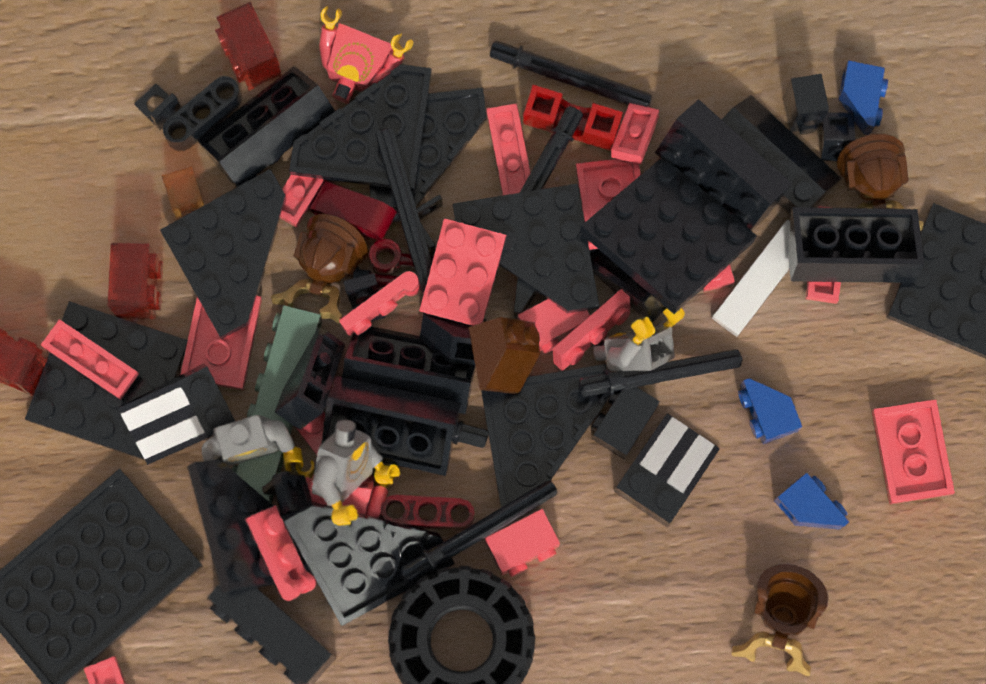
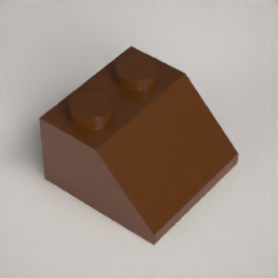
[469,317,540,394]

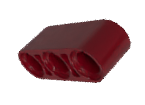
[309,182,397,241]
[381,495,474,531]

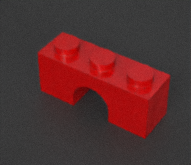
[523,85,623,151]

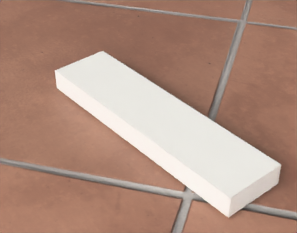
[712,219,790,337]

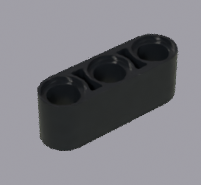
[163,76,242,151]

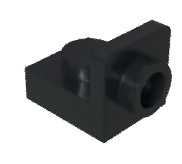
[821,112,856,161]
[344,273,386,322]
[262,472,312,516]

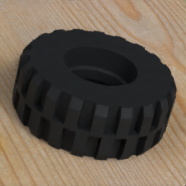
[388,566,535,684]

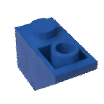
[838,61,888,135]
[738,378,802,444]
[774,473,849,530]

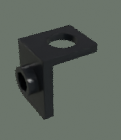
[135,84,182,130]
[416,194,443,255]

